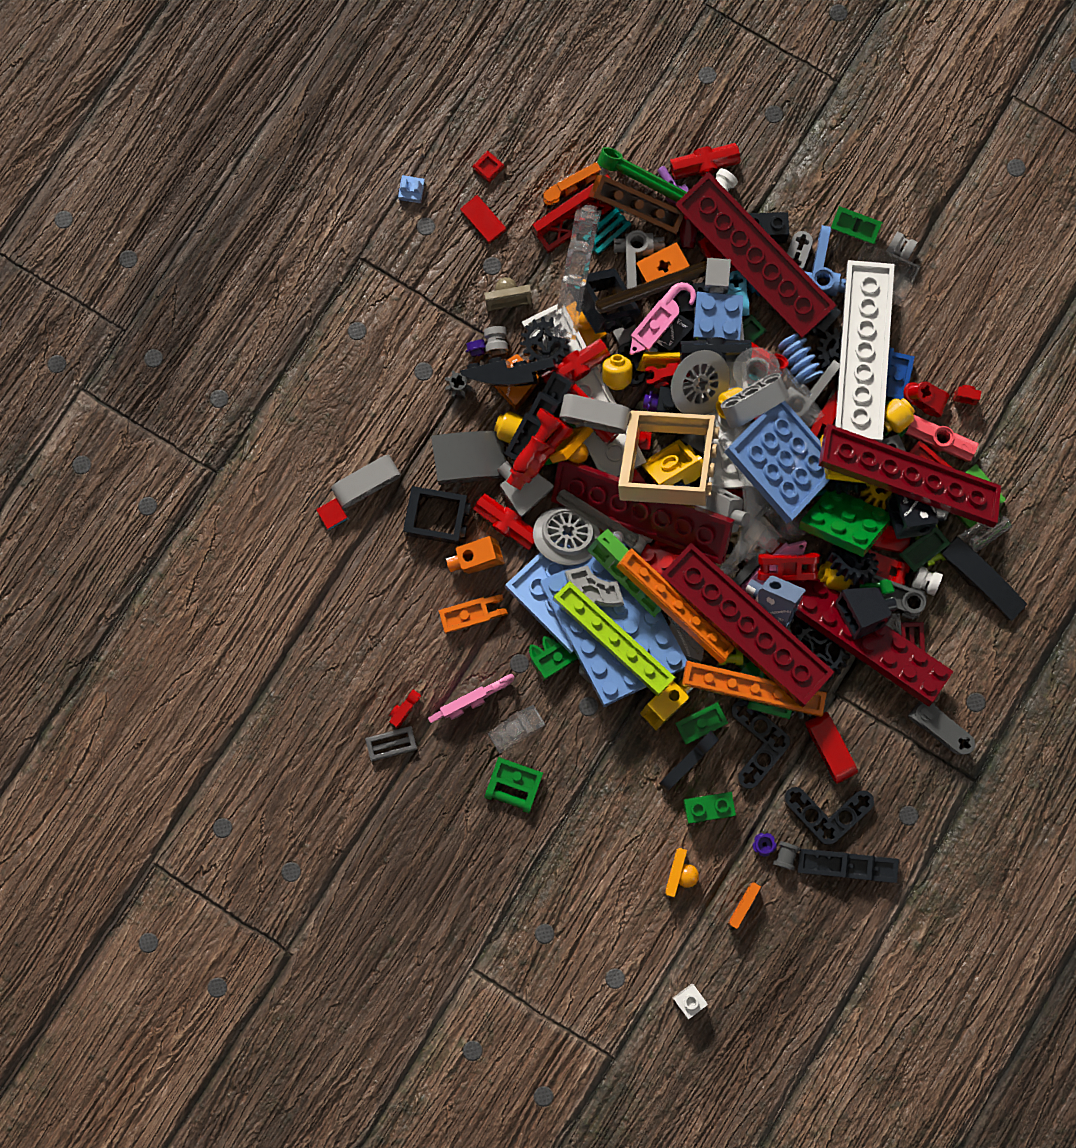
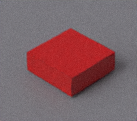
[472,150,504,183]

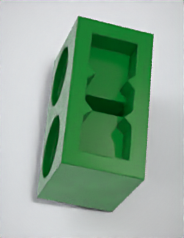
[831,206,884,245]
[683,792,736,824]

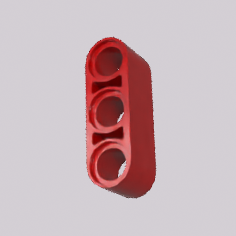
[805,711,858,784]

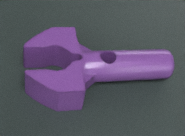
[658,166,689,207]

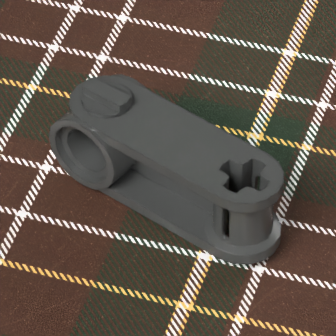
[859,575,927,620]
[908,701,975,755]

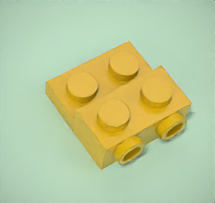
[641,439,703,486]

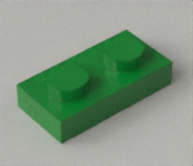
[675,702,728,745]

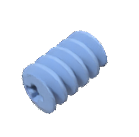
[778,333,824,384]

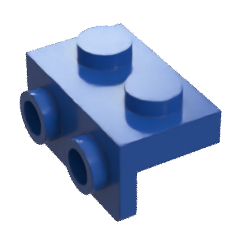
[886,347,915,400]

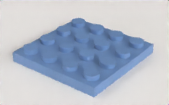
[724,401,830,523]

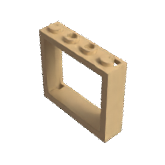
[618,411,720,506]

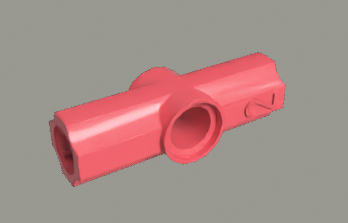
[905,415,979,463]

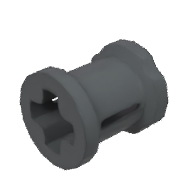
[773,841,801,871]

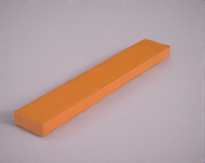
[616,548,735,664]
[682,661,827,717]

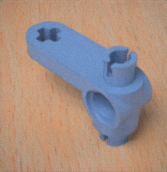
[804,225,846,296]

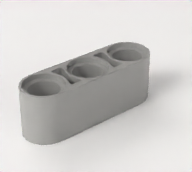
[721,373,789,428]
[559,394,631,434]
[331,455,401,508]

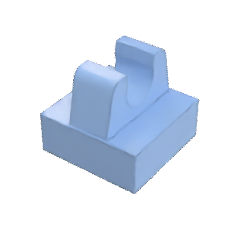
[398,175,425,203]

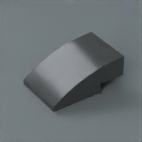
[431,431,506,485]

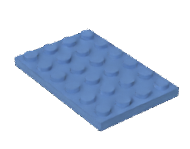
[539,543,687,707]

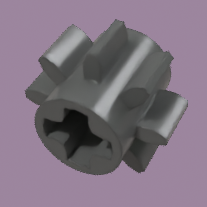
[445,370,472,399]

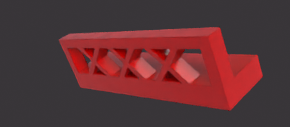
[532,174,615,253]

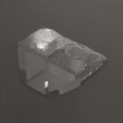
[488,705,545,754]

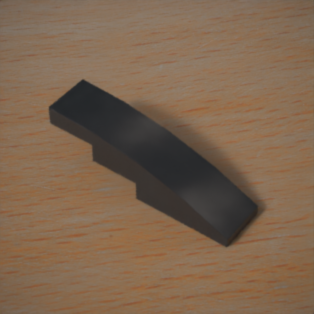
[505,371,575,460]
[940,536,1027,621]
[798,849,900,883]

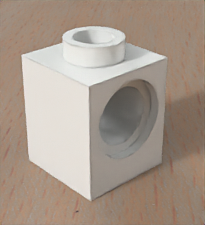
[673,984,708,1019]

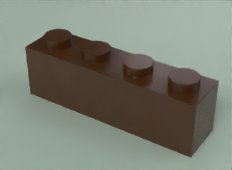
[588,175,684,234]

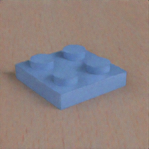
[693,292,743,340]

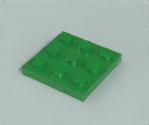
[799,489,891,557]

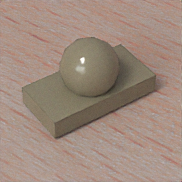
[484,277,532,311]

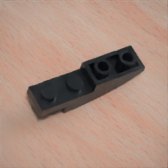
[460,355,558,387]

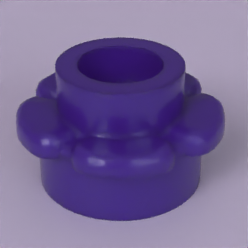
[465,339,486,357]
[643,391,659,412]
[753,833,776,857]

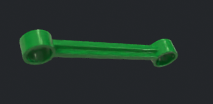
[597,147,687,202]

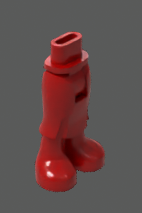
[506,408,575,490]

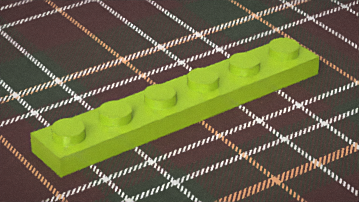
[553,581,675,696]

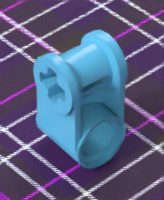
[726,271,749,316]

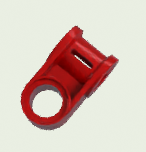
[903,381,949,417]

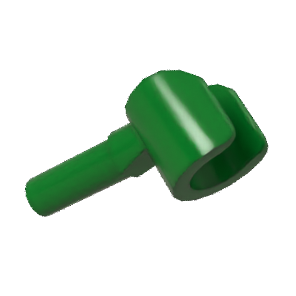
[860,579,894,595]

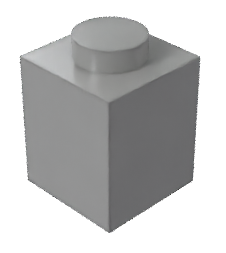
[704,258,731,294]

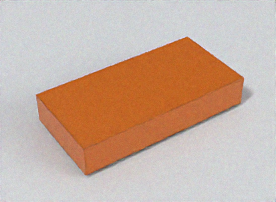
[728,882,761,929]

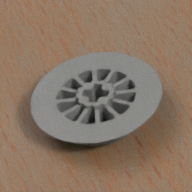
[671,350,730,415]
[533,507,600,565]

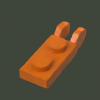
[543,162,601,206]
[438,594,508,634]

